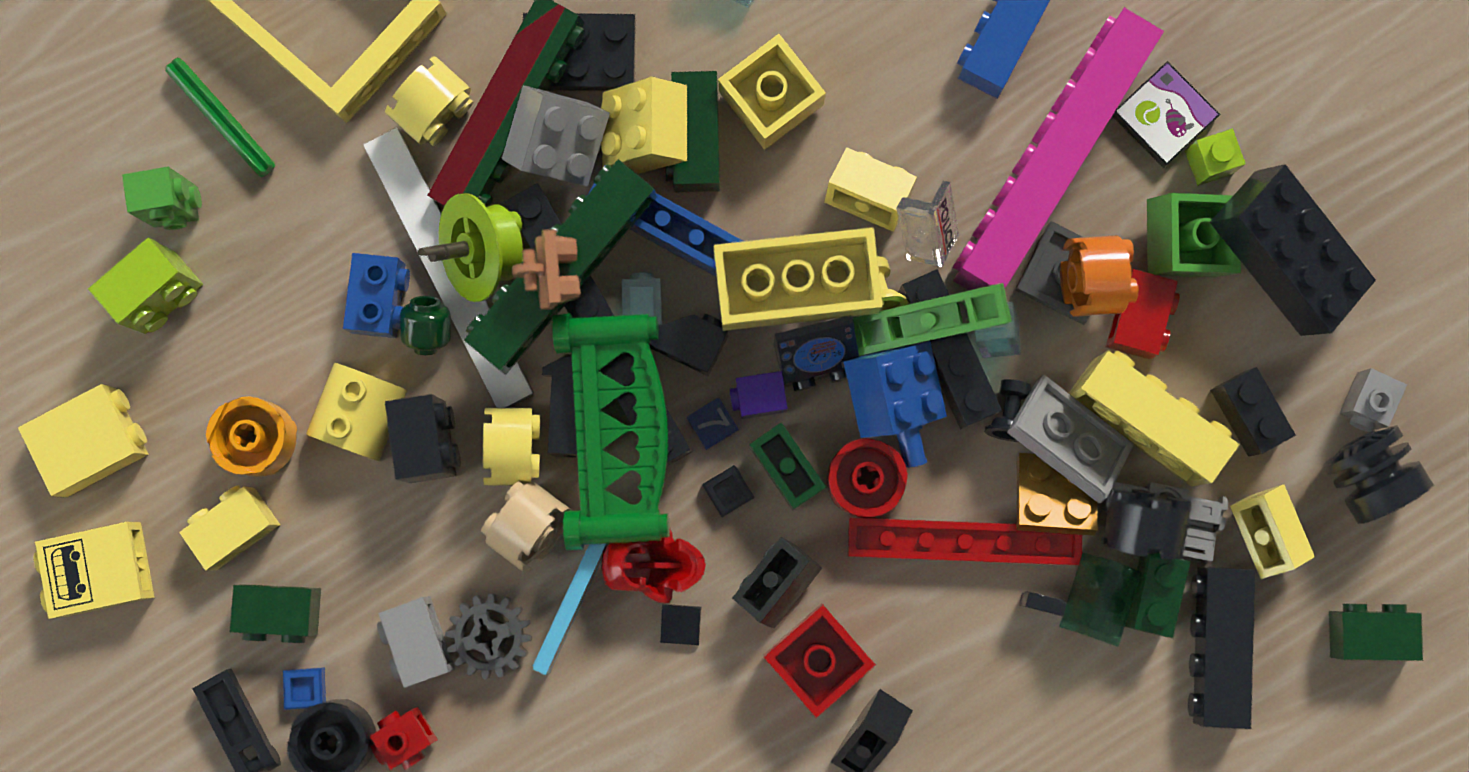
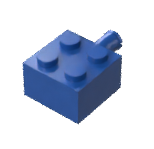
[844,341,947,468]

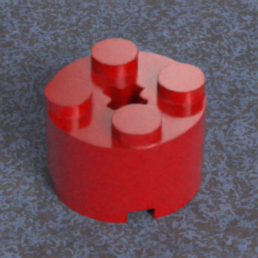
[826,438,908,518]

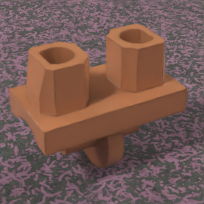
[512,230,580,309]

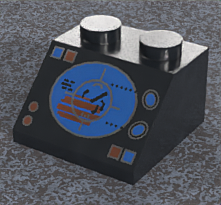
[773,315,859,392]

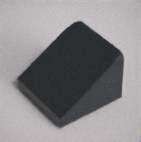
[660,604,702,645]

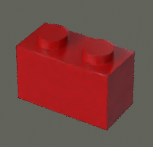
[1106,269,1180,359]

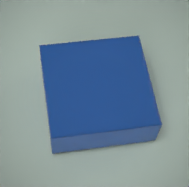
[283,667,326,710]

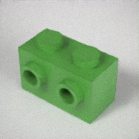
[122,167,202,230]

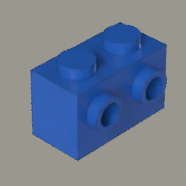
[343,253,410,338]

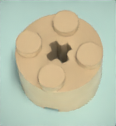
[481,481,572,573]

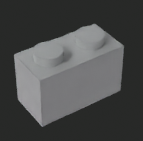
[377,596,455,688]

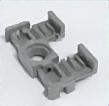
[1101,482,1228,564]

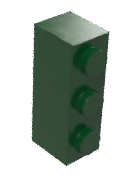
[666,71,720,192]

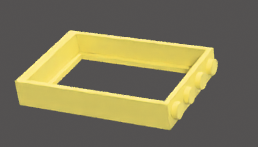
[207,0,447,123]

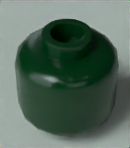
[400,296,451,356]

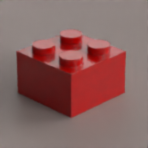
[763,603,876,718]

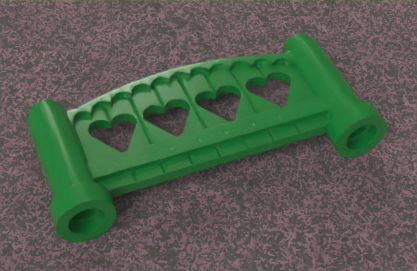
[552,314,670,551]

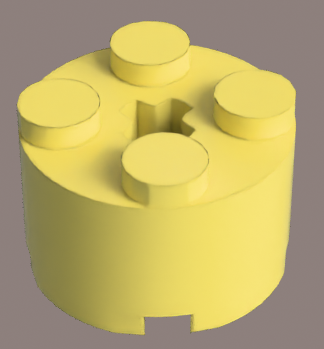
[385,57,473,146]
[483,408,540,486]

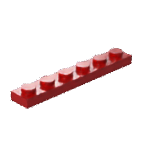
[847,518,1083,566]

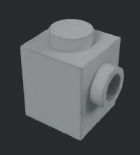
[1339,368,1407,432]

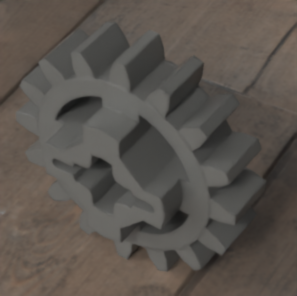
[445,593,532,679]

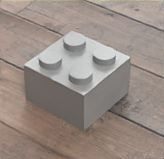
[502,85,610,186]

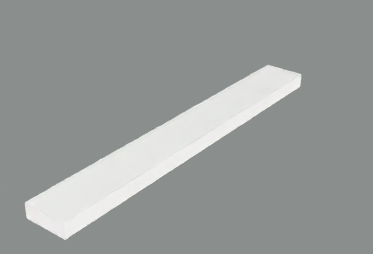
[363,128,534,408]

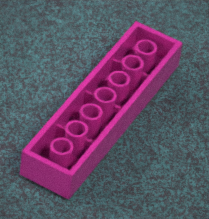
[952,7,1164,291]

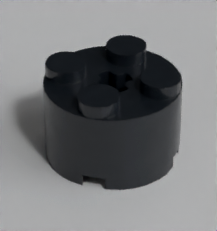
[1103,489,1191,559]
[287,699,376,772]

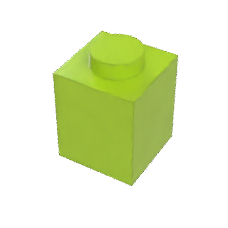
[1185,128,1246,186]

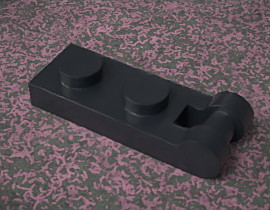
[192,668,281,772]

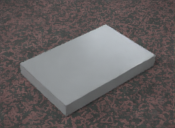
[1007,374,1134,503]

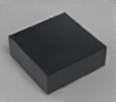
[702,465,755,517]
[1019,591,1067,616]

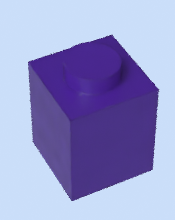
[729,371,788,419]

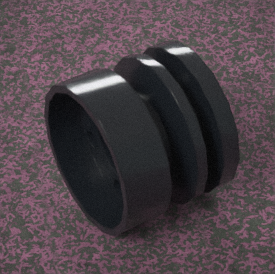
[1323,425,1434,524]

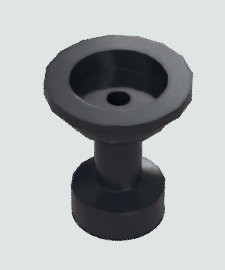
[984,379,1031,442]

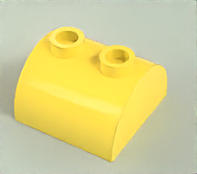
[306,363,407,461]

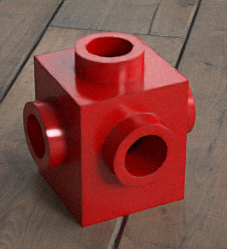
[370,707,438,770]

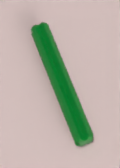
[165,58,275,177]

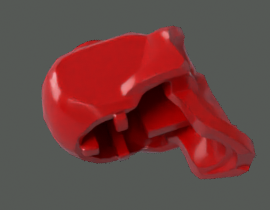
[601,529,706,603]

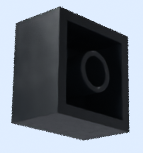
[385,394,461,483]

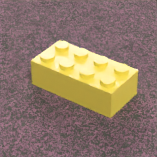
[714,228,883,331]
[1068,350,1240,486]

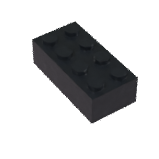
[1209,164,1376,336]

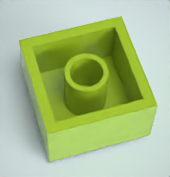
[88,237,203,334]

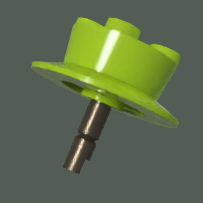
[418,193,523,302]

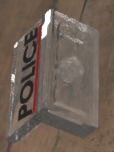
[896,181,959,267]

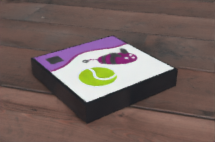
[1112,61,1221,168]

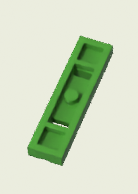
[852,283,1012,356]

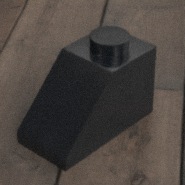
[649,313,728,377]
[831,689,913,772]

